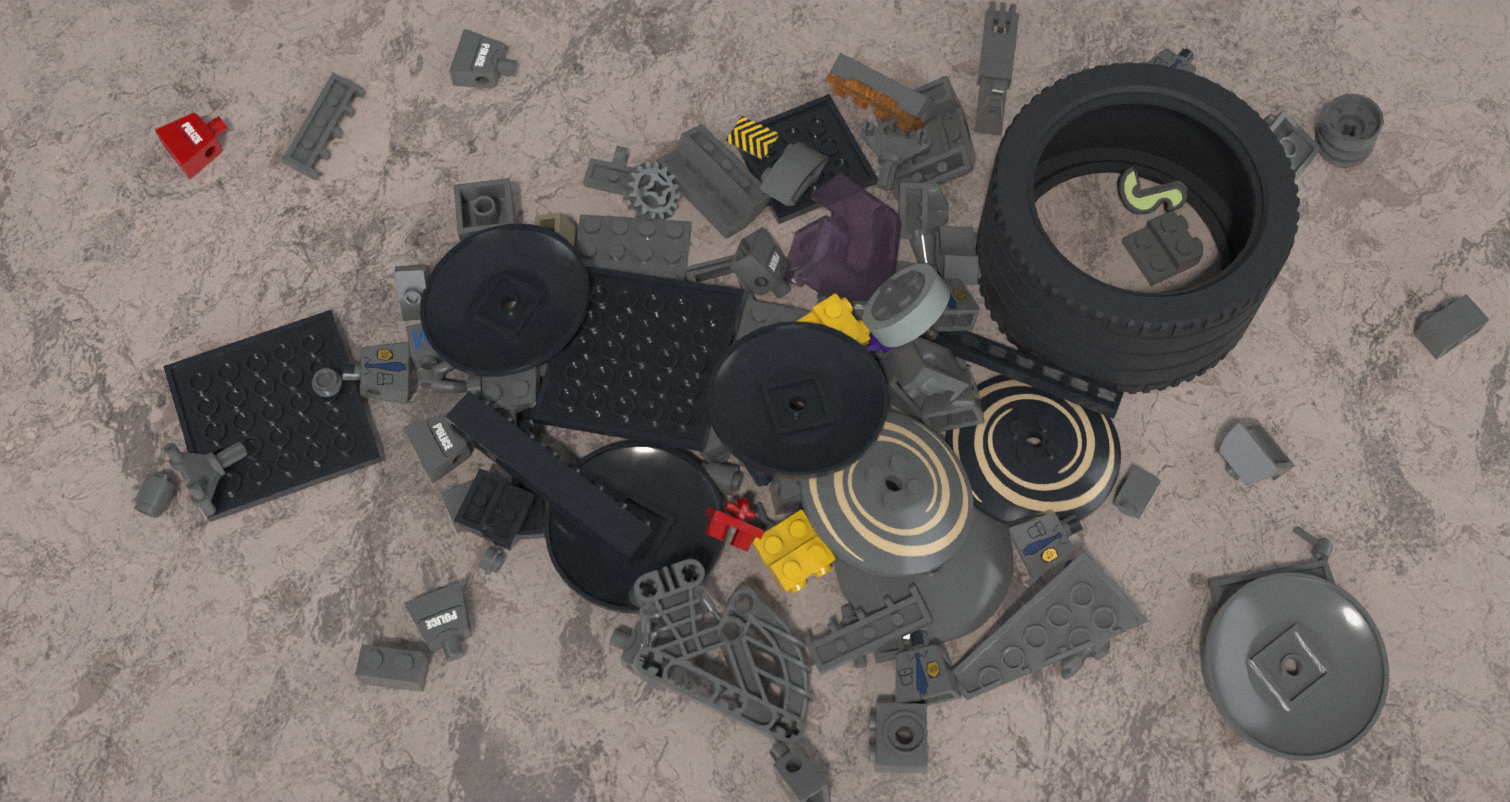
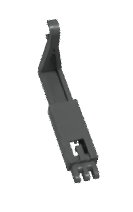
[974,1,1019,135]

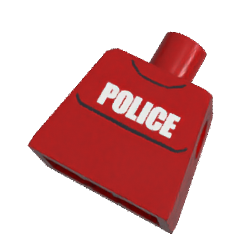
[154,113,228,179]

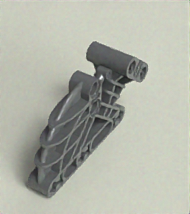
[629,559,814,744]

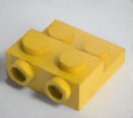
[796,293,870,348]
[752,509,836,594]

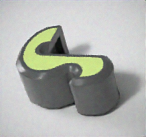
[1119,163,1189,214]

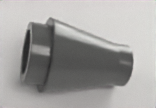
[909,228,936,269]

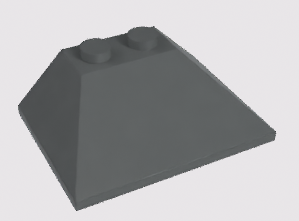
[873,75,976,201]

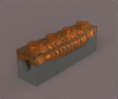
[825,52,936,133]

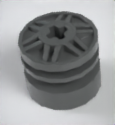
[1315,94,1384,167]

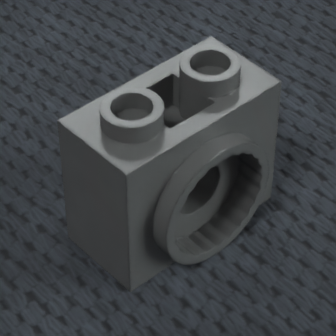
[868,703,928,774]

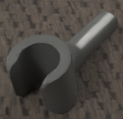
[755,503,775,532]
[1294,526,1333,561]

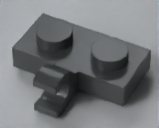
[583,146,633,196]

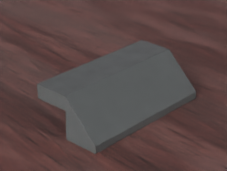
[656,124,773,239]

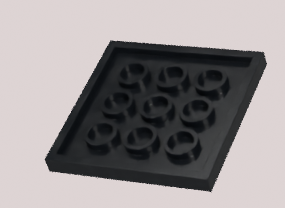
[737,94,878,224]

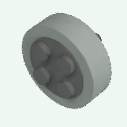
[863,263,950,347]

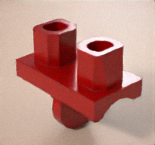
[705,497,764,552]

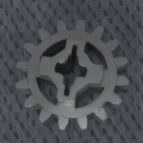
[622,161,681,221]

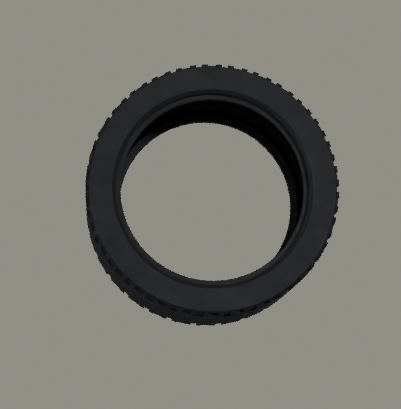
[975,62,1300,394]

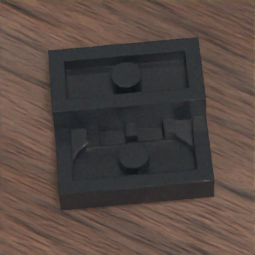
[454,468,536,551]

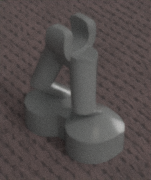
[417,361,482,397]

